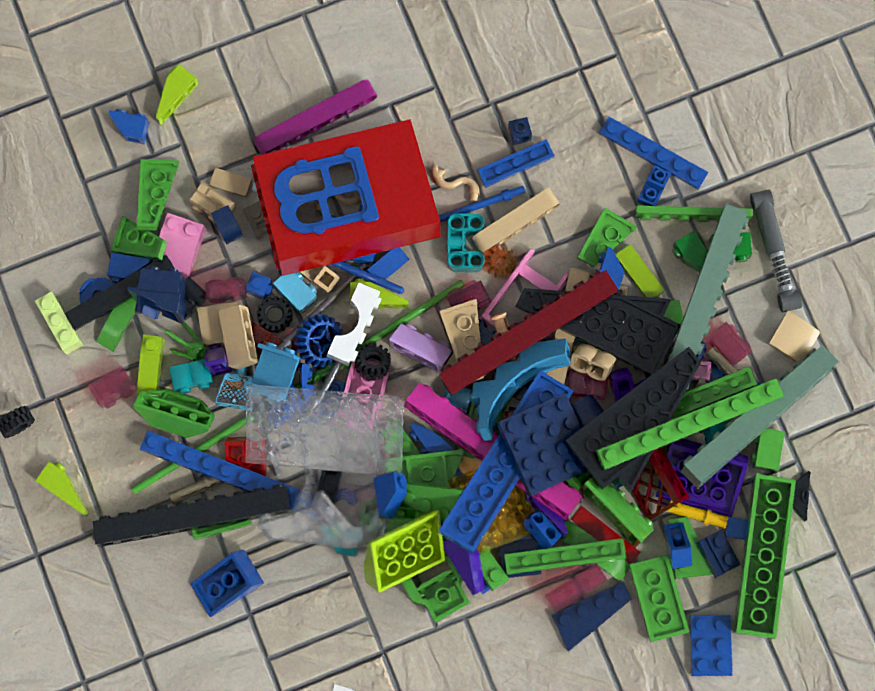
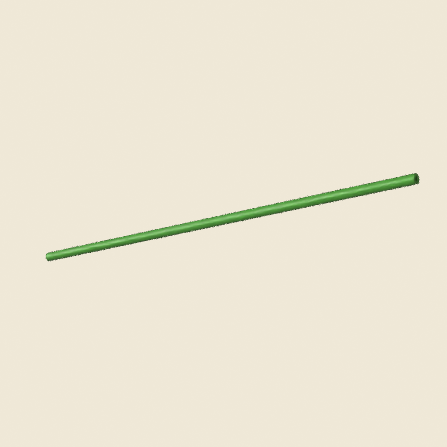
[131,280,465,495]

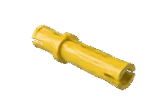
[668,500,728,529]

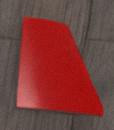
[224,437,267,476]

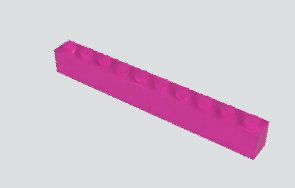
[404,382,582,520]

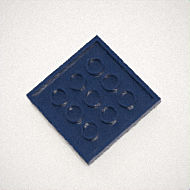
[496,393,587,497]

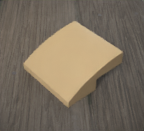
[197,302,239,347]
[768,311,820,363]

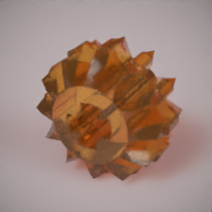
[484,245,517,278]

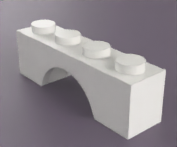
[327,283,381,366]

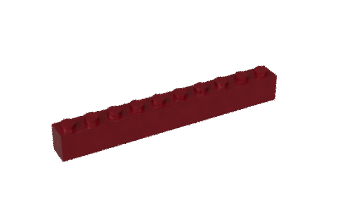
[438,270,619,396]

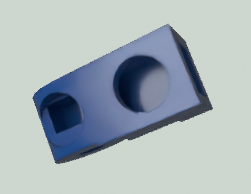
[523,510,562,550]

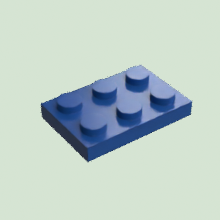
[690,615,733,676]

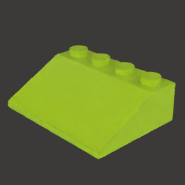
[363,509,445,593]

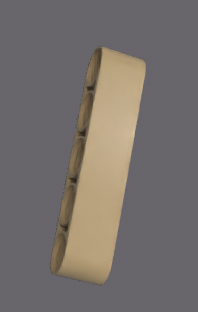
[472,188,560,255]

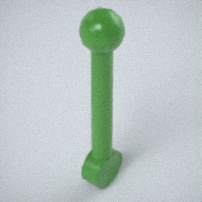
[313,363,351,382]

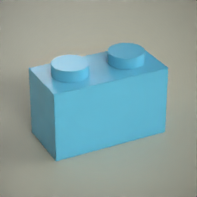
[273,272,318,314]

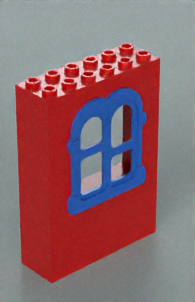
[251,119,441,276]

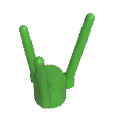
[164,321,206,361]

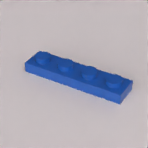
[477,139,555,188]

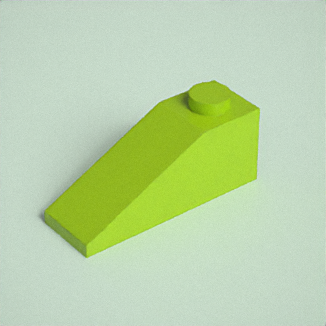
[156,64,199,125]
[350,279,409,309]
[137,334,166,396]
[35,462,89,516]

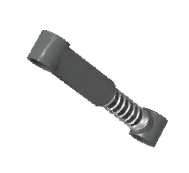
[750,189,802,313]

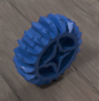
[294,314,344,367]

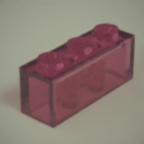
[545,563,607,613]

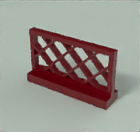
[631,447,690,520]

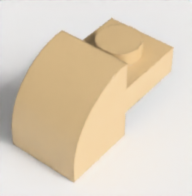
[299,266,340,293]

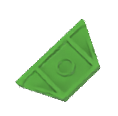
[387,449,463,488]

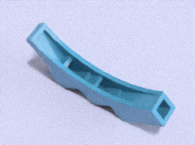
[470,338,571,441]

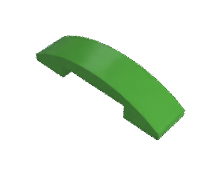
[97,298,136,352]
[559,520,630,582]

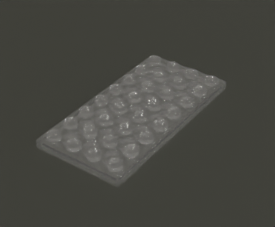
[246,384,404,476]

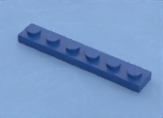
[599,116,708,190]

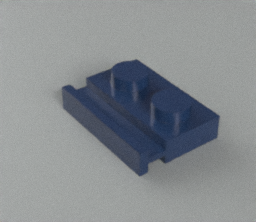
[696,530,741,578]

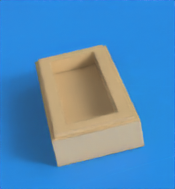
[209,168,252,198]

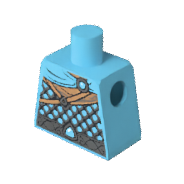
[215,367,254,411]

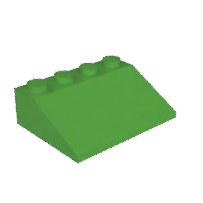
[581,478,654,548]

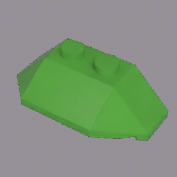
[134,389,215,438]

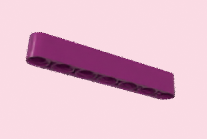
[253,79,378,155]

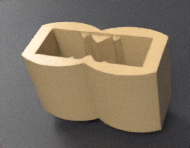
[570,343,616,381]

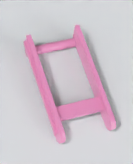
[479,249,569,327]

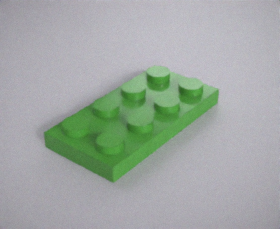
[629,555,689,643]

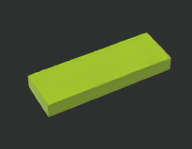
[615,244,665,298]

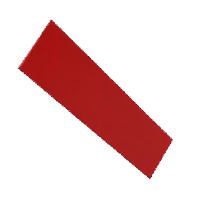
[571,506,641,564]

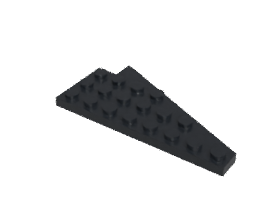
[515,288,680,375]
[564,347,701,493]

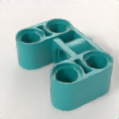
[447,214,485,273]

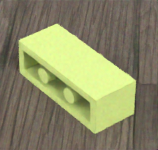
[35,291,84,354]

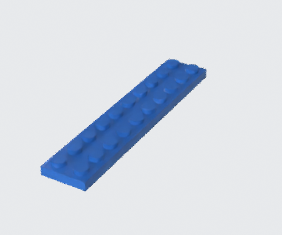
[438,370,574,554]

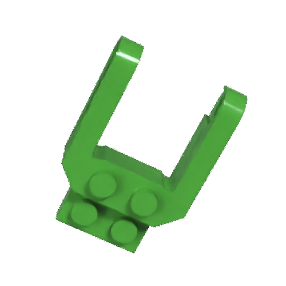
[402,536,470,623]

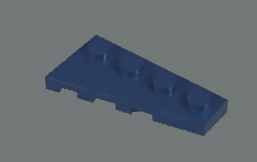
[551,582,632,652]

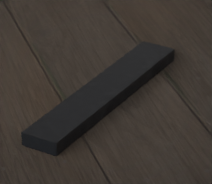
[65,254,175,331]

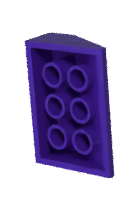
[655,438,748,517]

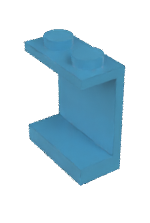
[243,342,300,402]

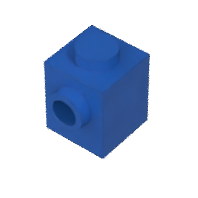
[245,271,273,300]

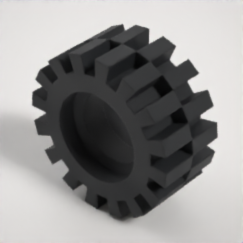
[257,296,293,333]
[355,343,391,381]
[0,406,35,438]

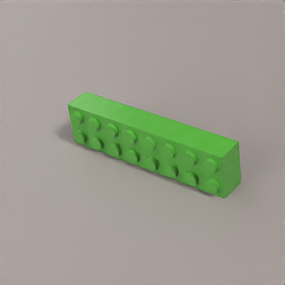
[733,474,796,640]

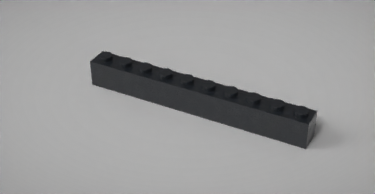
[93,484,293,547]

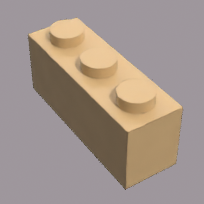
[218,304,258,370]

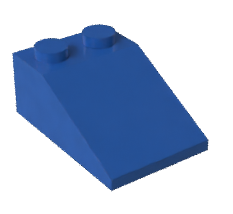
[190,550,264,617]

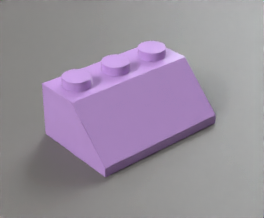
[389,324,453,374]

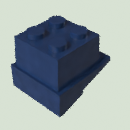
[127,266,186,324]

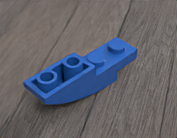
[409,423,468,487]

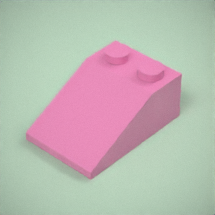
[153,213,207,279]
[339,360,391,425]

